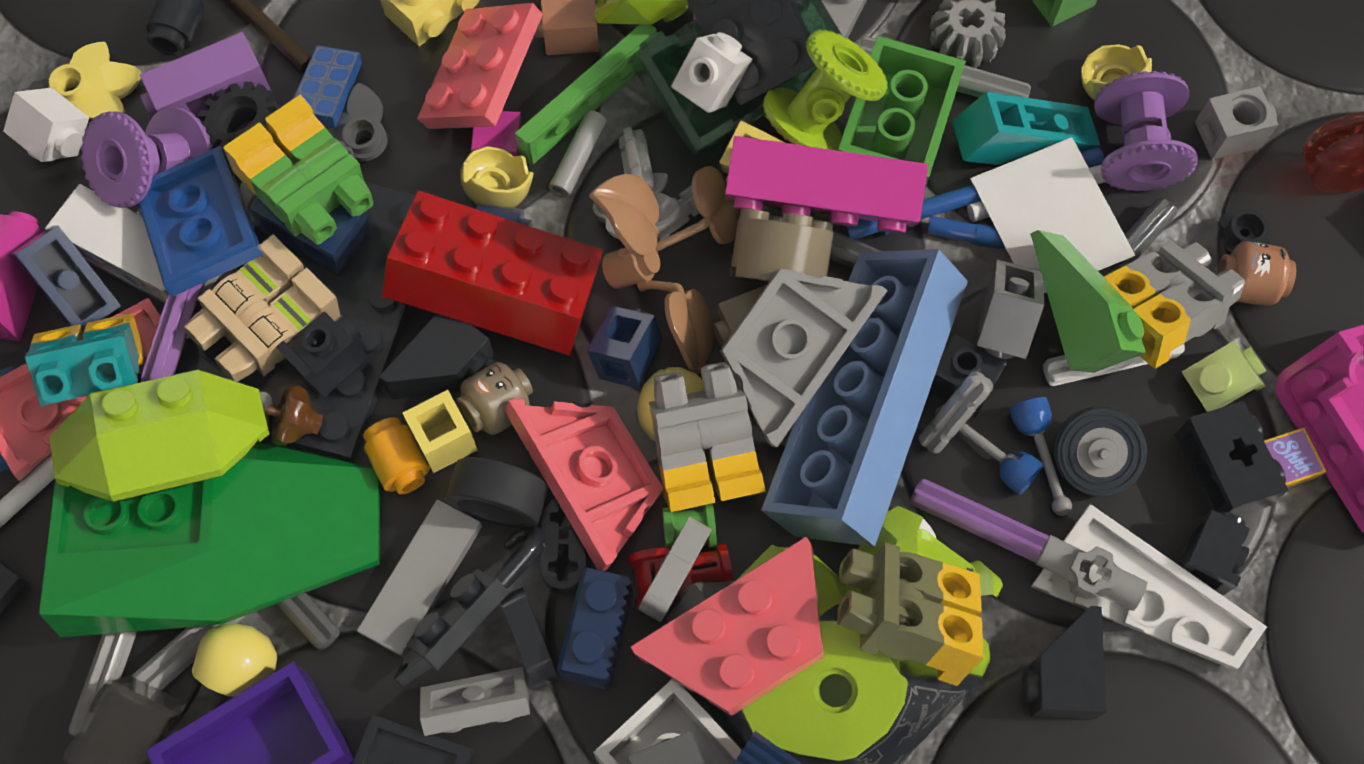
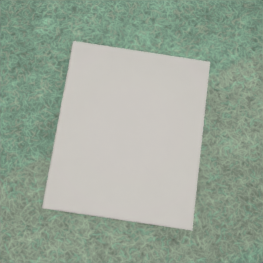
[970,137,1135,293]

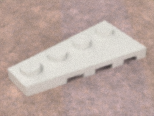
[1030,504,1267,670]

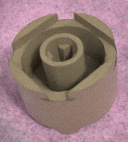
[730,208,834,282]

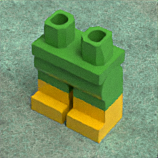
[223,94,374,245]

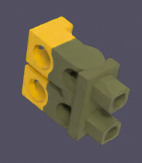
[837,542,984,686]

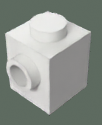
[671,33,752,113]
[3,87,90,162]

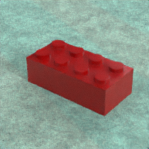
[382,191,603,356]

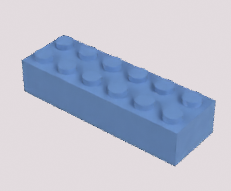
[761,249,968,547]

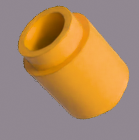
[363,417,430,495]

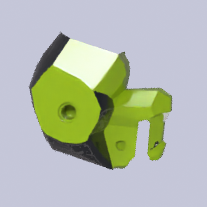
[704,506,1003,764]

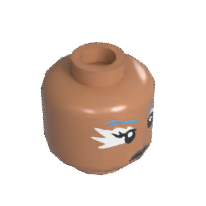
[1217,241,1296,307]

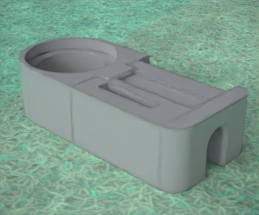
[638,517,712,622]

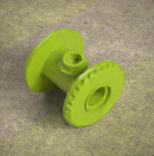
[763,30,888,151]

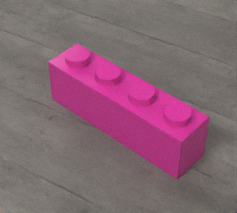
[725,136,929,233]

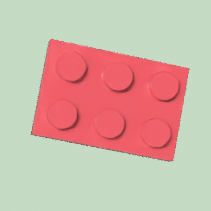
[417,3,543,129]

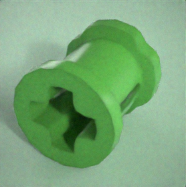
[662,503,717,549]

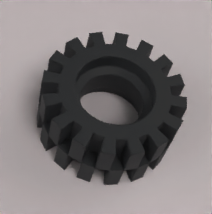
[197,82,281,152]

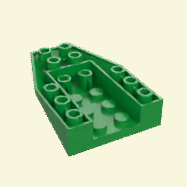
[39,442,380,638]

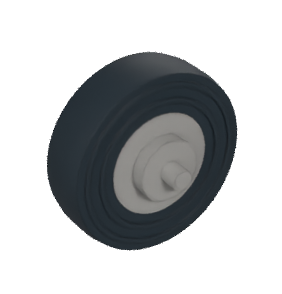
[1054,406,1147,496]

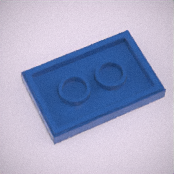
[138,146,263,297]

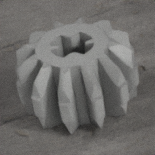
[929,0,1006,68]

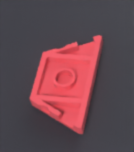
[504,398,664,571]
[631,537,824,716]

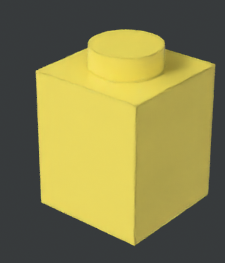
[403,390,478,473]

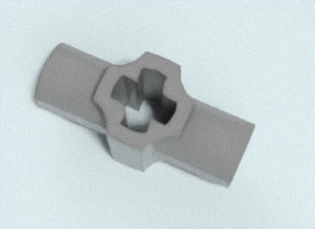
[1035,535,1148,611]

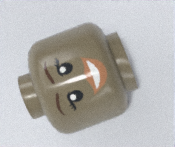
[456,362,533,435]

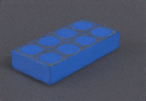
[293,45,362,128]

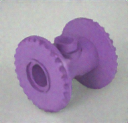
[1094,71,1198,191]
[81,107,213,208]

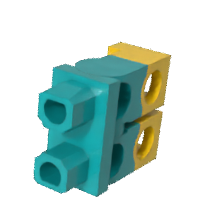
[25,313,146,406]

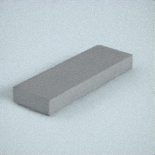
[357,499,482,658]

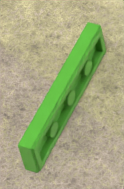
[515,24,657,166]

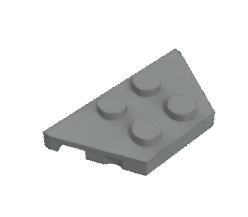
[720,269,888,447]

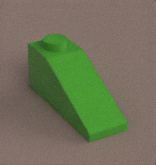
[1030,230,1146,373]

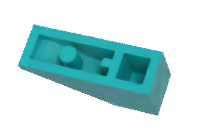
[952,91,1101,165]

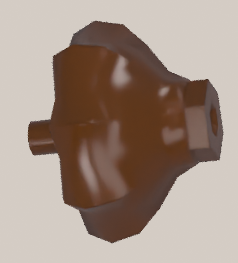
[265,385,323,445]

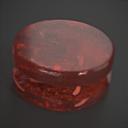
[1302,112,1364,193]

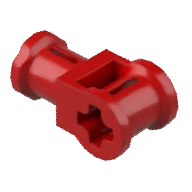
[627,543,733,609]

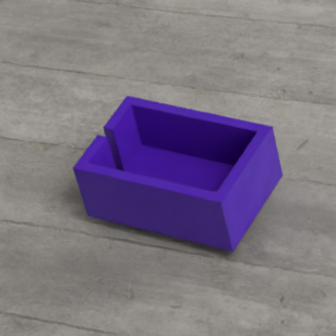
[146,661,355,764]

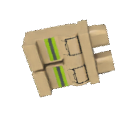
[184,234,340,382]

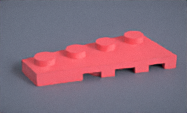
[0,298,160,481]

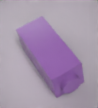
[140,32,271,118]

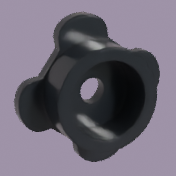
[1218,209,1270,254]

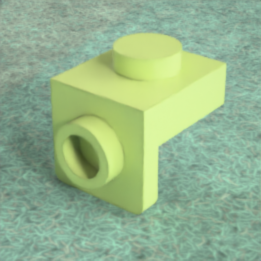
[1182,341,1267,412]

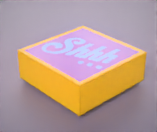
[1264,428,1326,488]

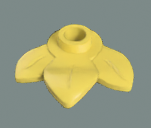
[49,42,142,120]

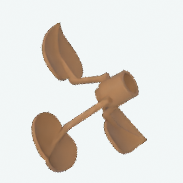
[589,166,740,374]

